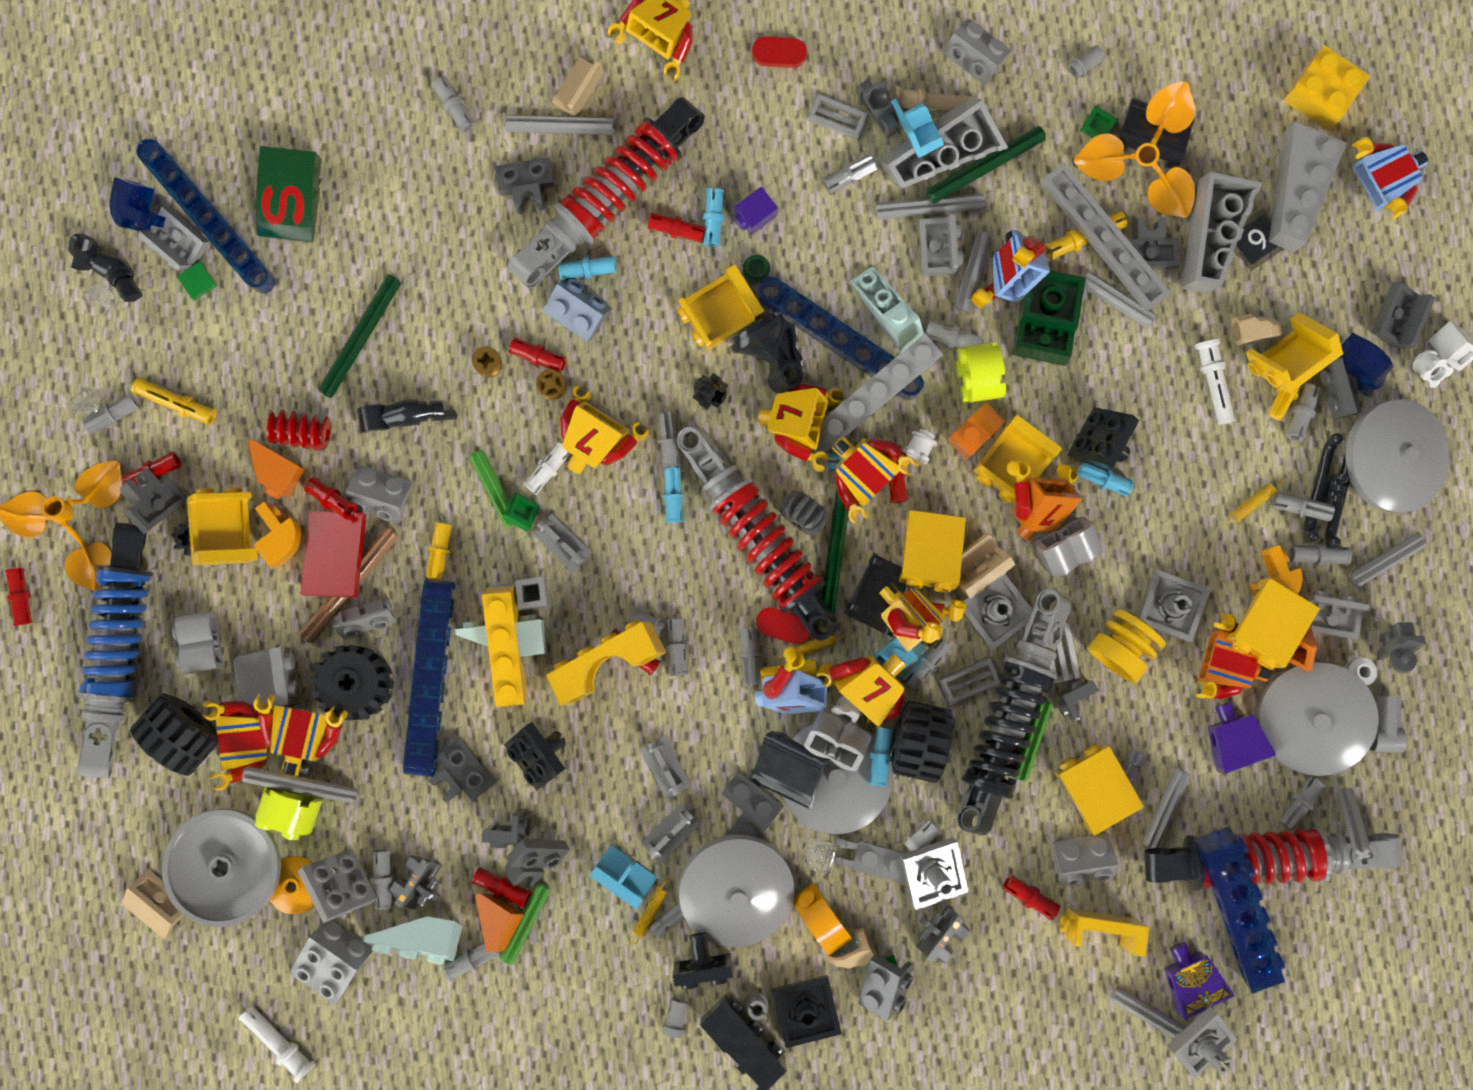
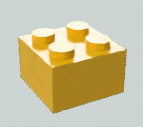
[1283,45,1370,131]

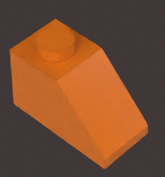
[947,402,1006,460]
[248,439,306,500]

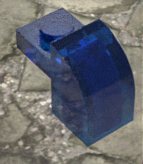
[109,177,166,231]
[1337,332,1394,397]

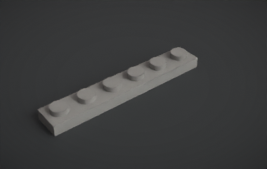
[1040,163,1171,312]
[810,333,943,462]

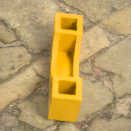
[482,585,528,707]
[546,619,666,706]

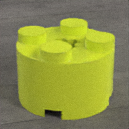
[955,342,1006,403]
[255,786,323,840]

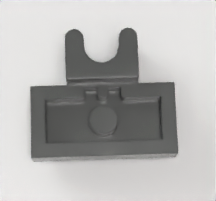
[857,79,899,138]
[495,157,555,214]
[1128,217,1180,269]
[120,468,187,534]
[429,739,495,803]
[505,839,570,886]

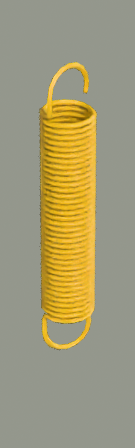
[1225,480,1282,525]
[777,634,846,659]
[630,879,670,945]

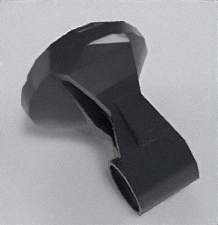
[729,312,803,394]

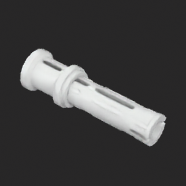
[1194,339,1236,425]
[238,1005,316,1084]

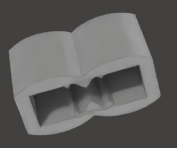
[1035,516,1103,578]
[172,611,224,674]
[804,712,872,771]

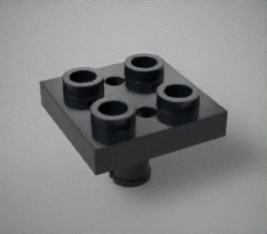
[1067,407,1140,470]
[504,722,566,791]
[672,932,733,990]
[772,975,842,1048]

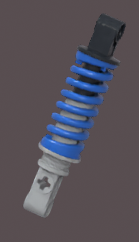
[76,522,153,779]

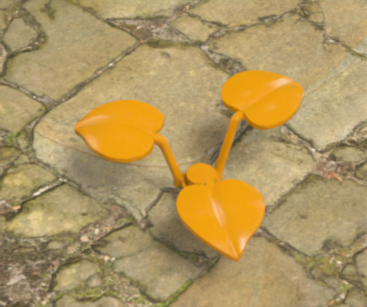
[1074,82,1195,218]
[0,461,123,591]

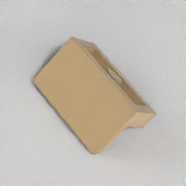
[551,57,604,117]
[121,869,184,939]

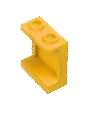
[676,264,764,351]
[1246,312,1343,393]
[973,415,1063,505]
[187,488,258,566]
[899,510,966,593]
[1227,578,1320,670]
[1054,743,1144,835]
[1060,908,1149,957]

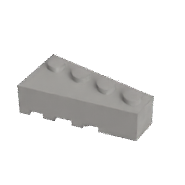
[879,96,1008,188]
[1269,122,1347,253]
[1181,172,1262,294]

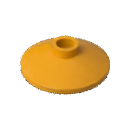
[270,856,315,914]

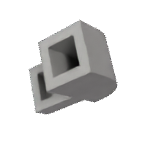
[491,577,550,611]

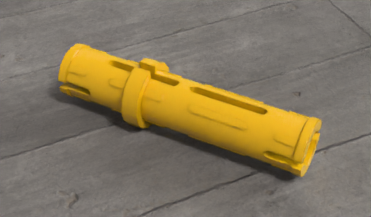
[1045,211,1127,260]
[132,377,217,426]

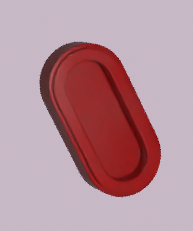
[752,36,807,68]
[756,607,810,644]

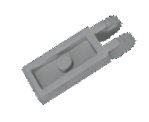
[830,837,906,884]

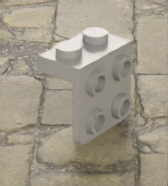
[233,647,299,708]
[291,920,373,1004]

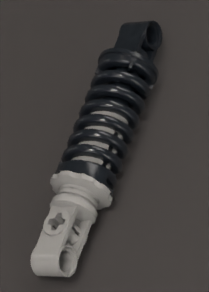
[957,589,1071,836]

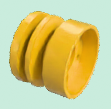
[1087,609,1166,684]

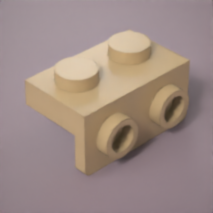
[957,533,1016,599]

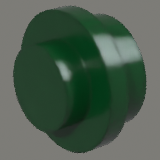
[743,255,770,283]

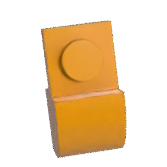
[253,502,303,569]
[1249,545,1303,598]
[793,882,852,956]

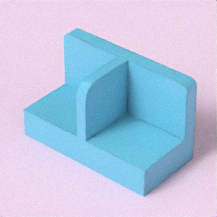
[891,99,944,158]
[589,845,657,910]

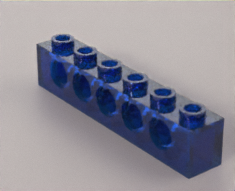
[1195,826,1286,994]

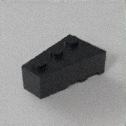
[700,995,787,1090]

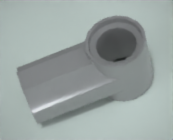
[1370,696,1407,753]

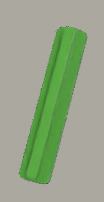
[470,450,514,528]
[1014,701,1052,781]
[500,882,550,965]

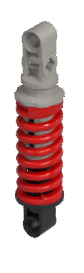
[508,97,705,288]
[677,427,838,641]
[1144,827,1402,891]

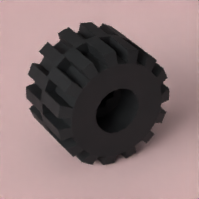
[310,645,394,720]
[130,693,219,776]
[891,700,954,783]

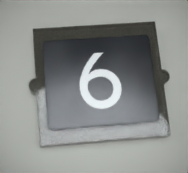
[1235,208,1284,272]

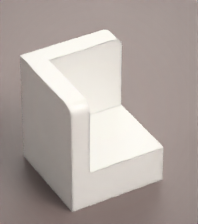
[1429,321,1473,371]

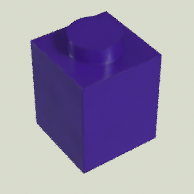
[734,186,778,235]

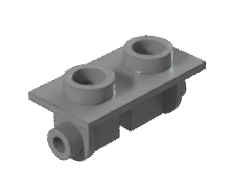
[533,514,592,573]
[333,598,397,639]
[640,735,691,799]
[641,803,701,864]

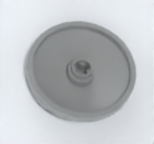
[1345,399,1450,513]
[1257,661,1379,776]
[782,723,893,834]
[162,809,281,927]
[678,835,794,947]

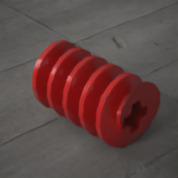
[266,409,331,451]

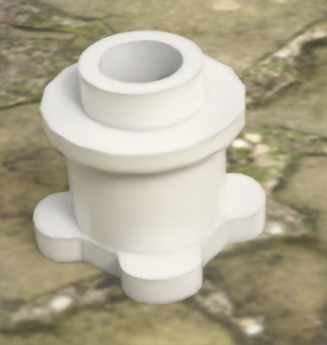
[1413,350,1454,388]
[903,429,937,465]
[1344,655,1377,685]
[831,696,863,727]

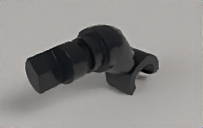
[68,233,143,302]
[357,399,458,434]

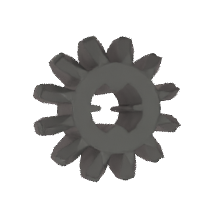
[780,490,829,536]

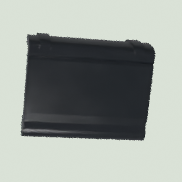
[1118,97,1194,169]
[844,553,911,637]
[751,731,831,810]

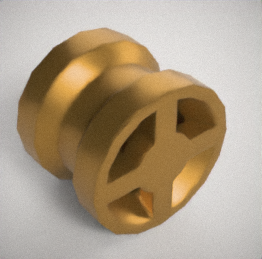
[471,346,502,378]
[536,369,566,400]

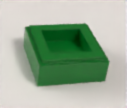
[1079,105,1119,138]
[177,261,218,301]
[502,492,540,532]

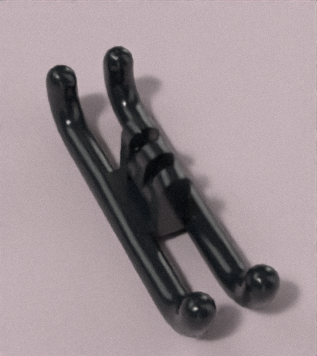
[1303,433,1350,548]

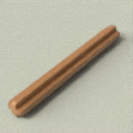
[299,527,399,643]

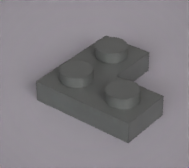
[721,771,784,839]

